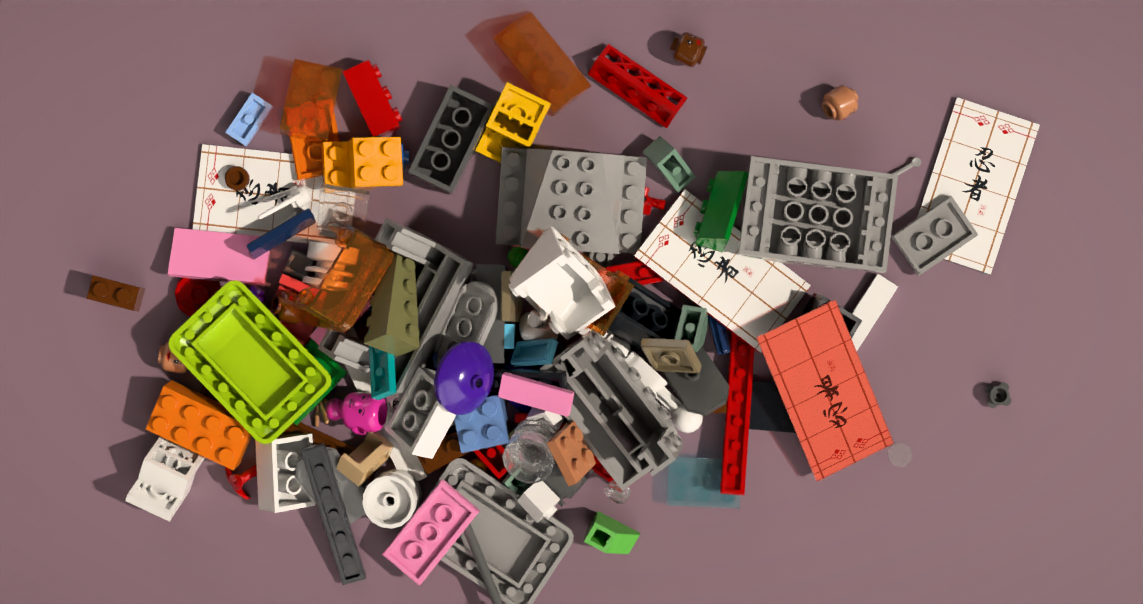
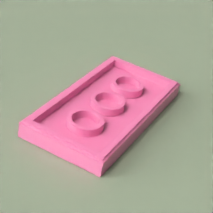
[168,228,270,286]
[382,479,481,586]

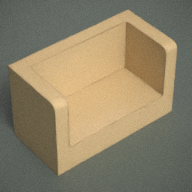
[336,432,394,487]

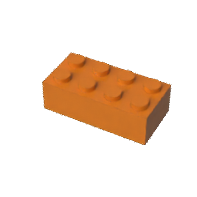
[146,380,252,471]

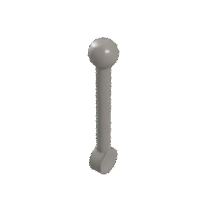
[892,157,921,175]

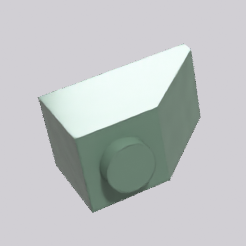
[642,136,696,193]
[675,305,709,352]

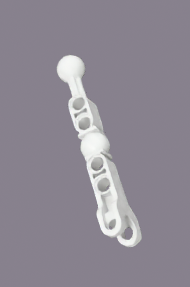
[525,295,703,433]

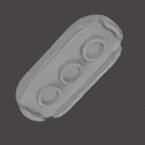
[435,281,498,363]

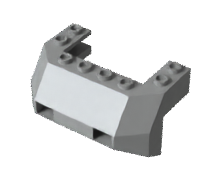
[318,218,473,393]
[538,329,683,491]

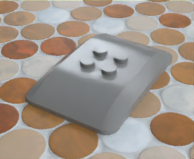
[426,458,574,604]

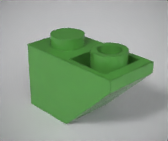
[584,511,640,554]

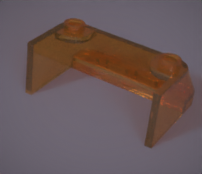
[279,222,394,332]

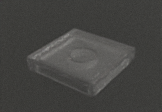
[316,183,370,237]

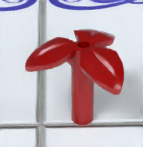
[225,464,257,500]

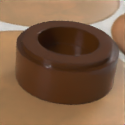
[225,166,250,191]

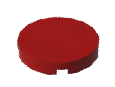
[175,278,222,317]

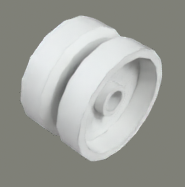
[363,469,422,529]

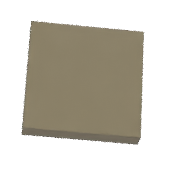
[640,338,702,373]

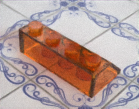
[493,12,591,116]

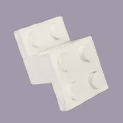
[125,436,205,522]

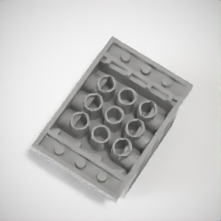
[495,147,647,254]
[738,156,898,273]

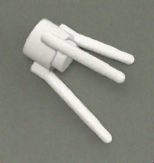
[258,185,312,222]

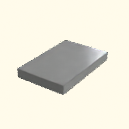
[891,196,978,276]

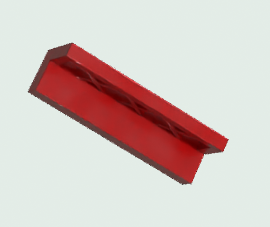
[588,44,687,128]

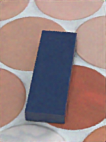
[247,208,316,259]

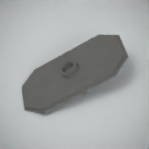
[661,346,730,416]
[295,447,366,525]

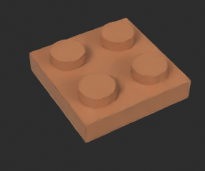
[547,421,596,486]

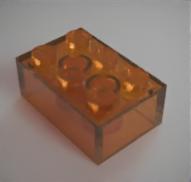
[280,59,342,143]

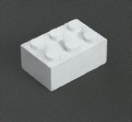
[385,367,456,459]

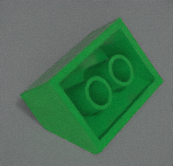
[693,171,748,253]

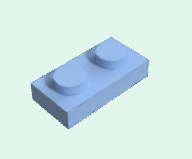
[225,93,273,147]

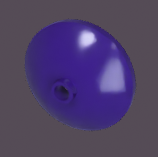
[434,341,494,415]

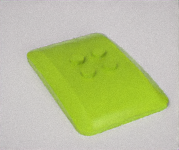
[169,280,332,444]

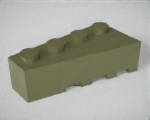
[364,252,420,357]

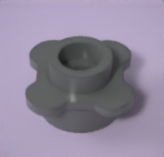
[985,382,1011,408]

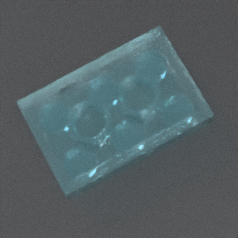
[667,457,740,509]

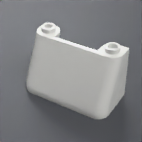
[508,226,615,340]

